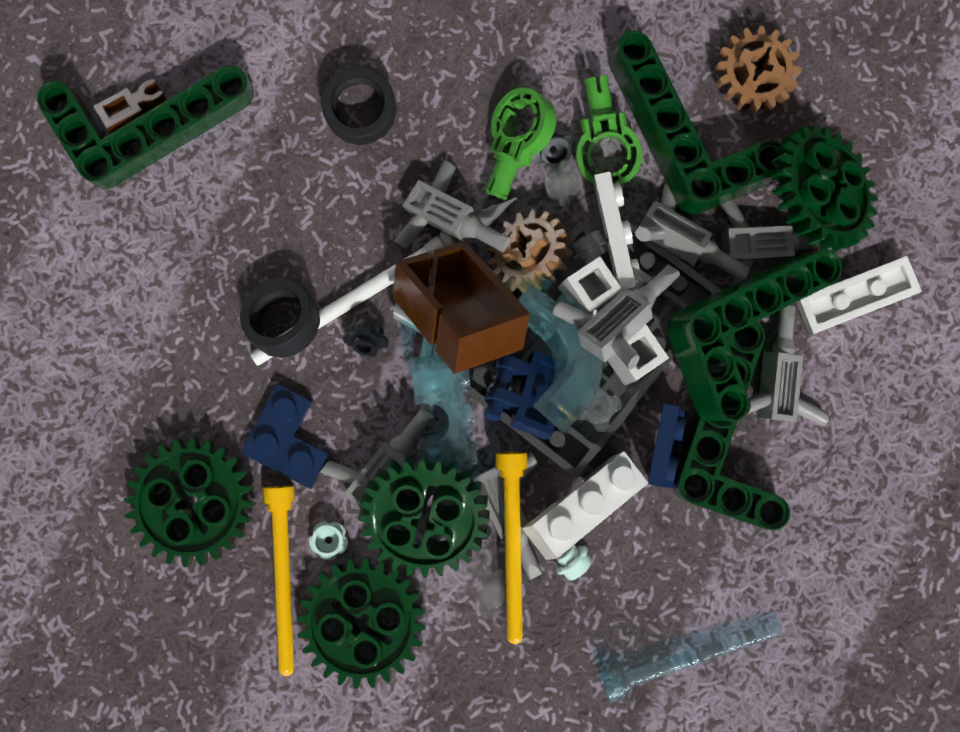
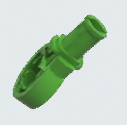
[575,75,642,186]
[483,87,556,200]

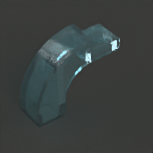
[519,285,602,433]

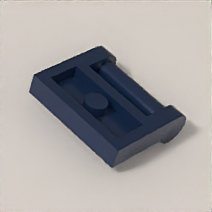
[648,404,688,488]

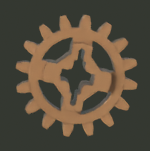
[714,26,802,113]
[487,210,572,294]

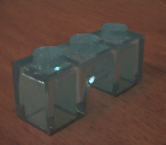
[411,355,477,474]

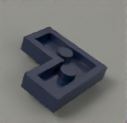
[241,384,330,489]

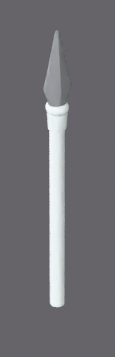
[250,197,517,366]

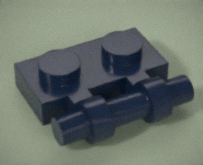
[484,350,571,440]

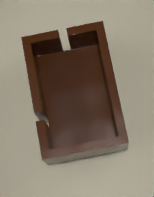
[393,241,530,374]

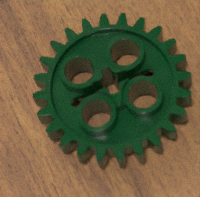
[770,124,878,252]
[124,438,256,567]
[358,452,490,578]
[296,556,426,689]

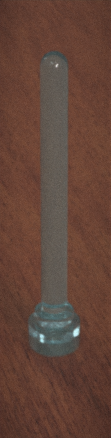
[599,621,782,703]

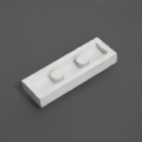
[594,172,642,291]
[796,256,922,335]

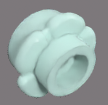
[309,521,348,560]
[556,545,592,581]

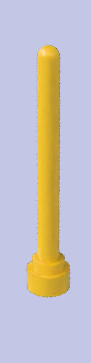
[495,452,527,644]
[263,485,295,676]

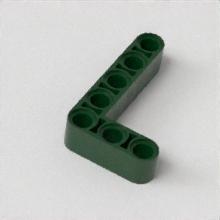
[609,30,782,215]
[37,66,254,189]
[667,249,842,422]
[673,321,791,531]

